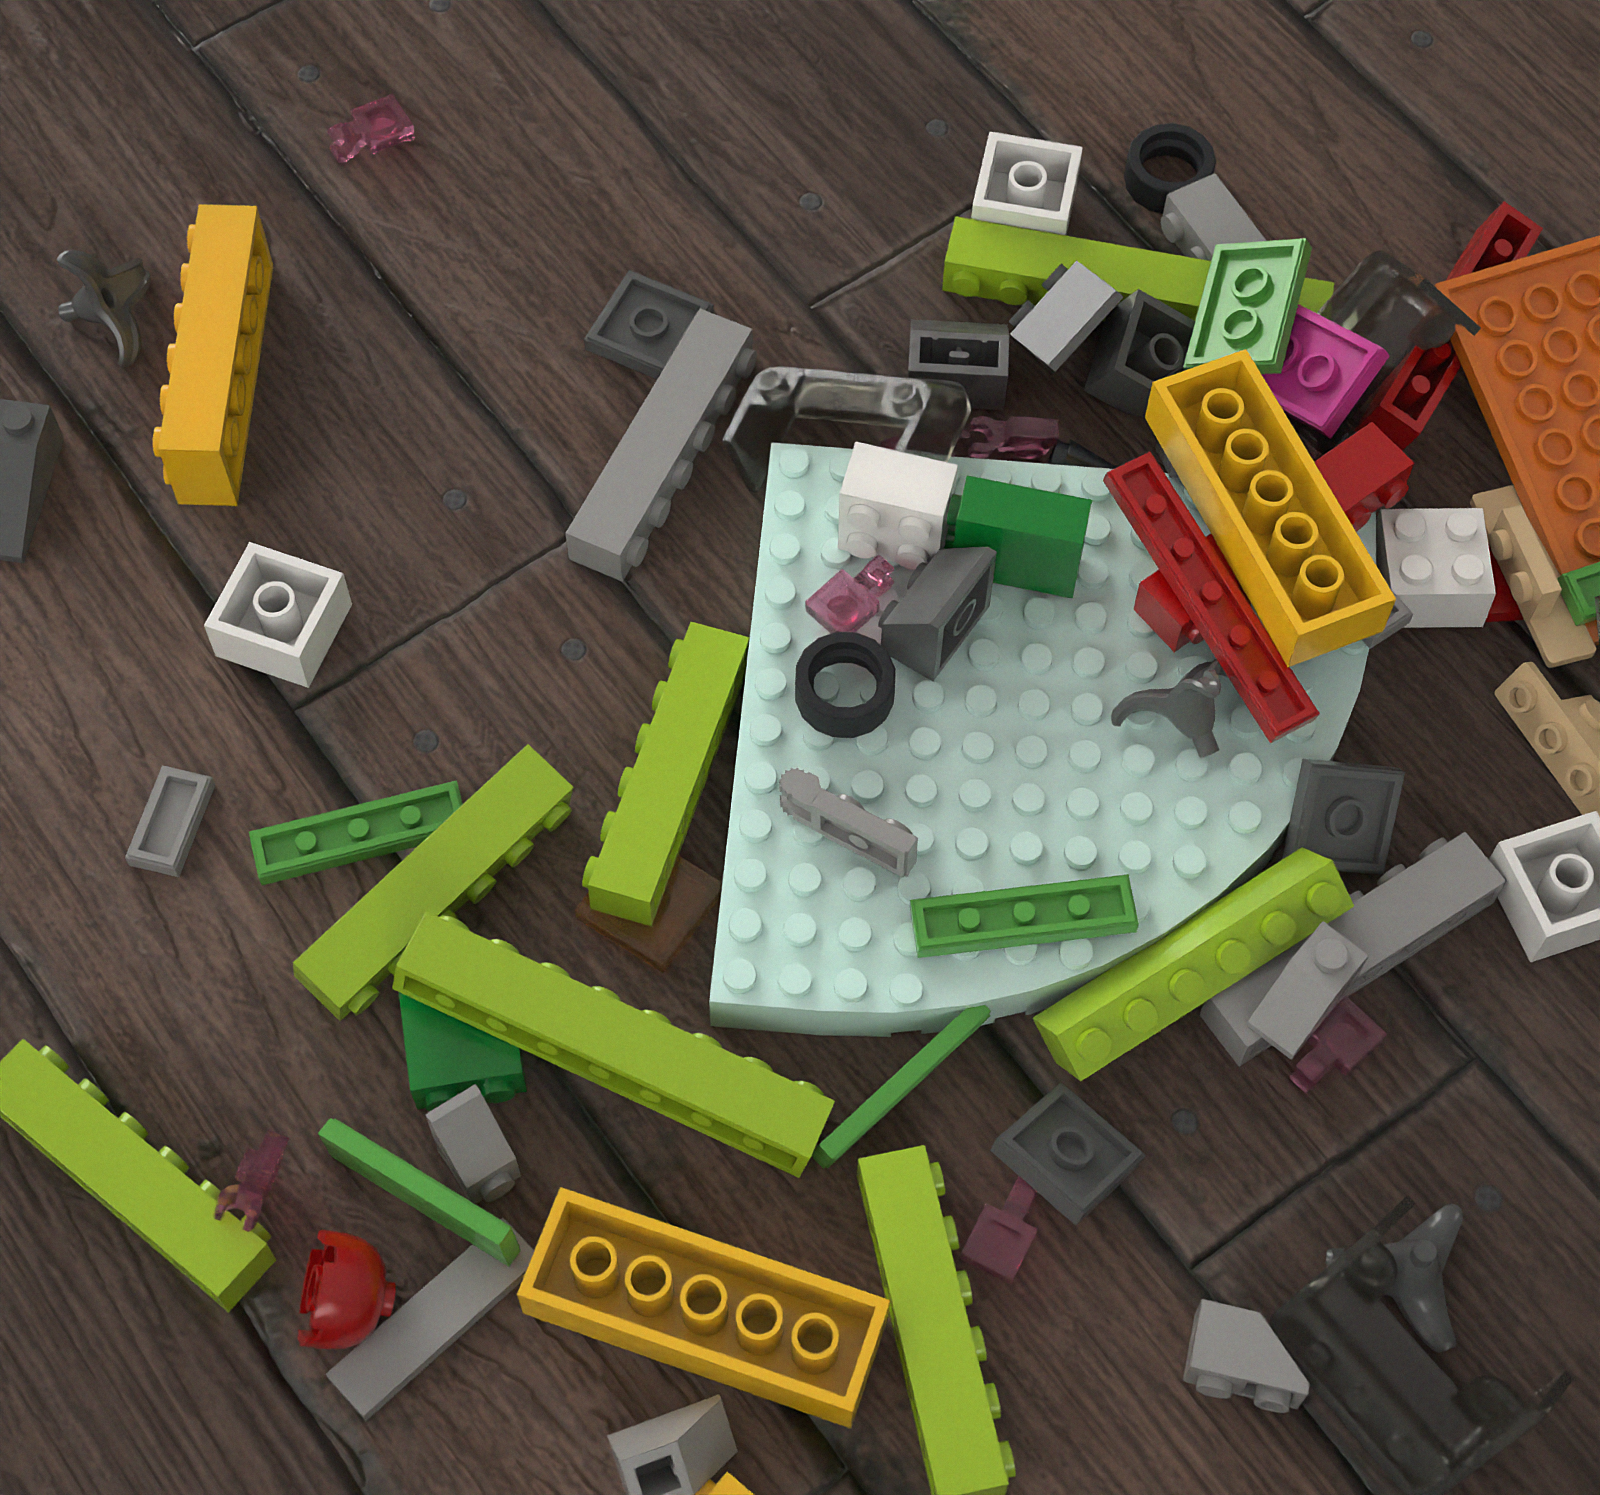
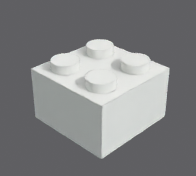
[971,131,1083,236]
[838,442,958,570]
[1376,508,1496,628]
[204,542,352,688]
[1489,811,1600,963]

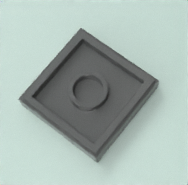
[584,270,714,379]
[1282,759,1405,874]
[990,1082,1146,1226]

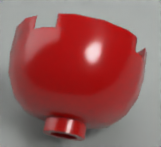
[298,1230,396,1349]

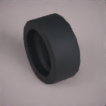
[1124,123,1216,214]
[795,632,896,738]

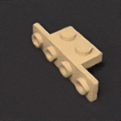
[1470,485,1596,668]
[1495,662,1600,817]

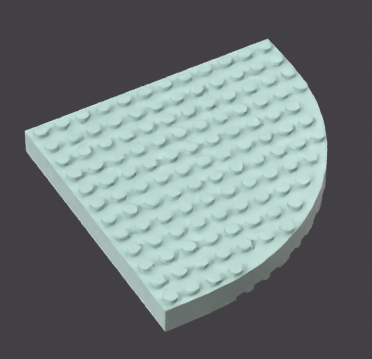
[709,443,1376,1037]

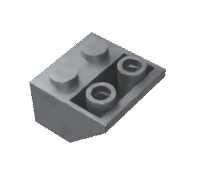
[906,319,1009,410]

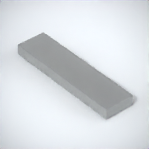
[326,1218,534,1421]

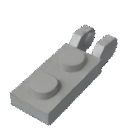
[779,768,918,877]

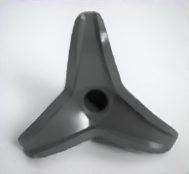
[57,250,151,368]
[1111,659,1228,758]
[1326,1204,1463,1352]

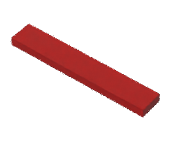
[1103,451,1320,744]

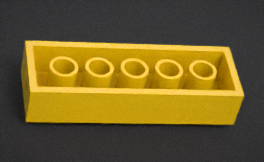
[153,204,273,506]
[1145,349,1396,667]
[517,1187,890,1429]

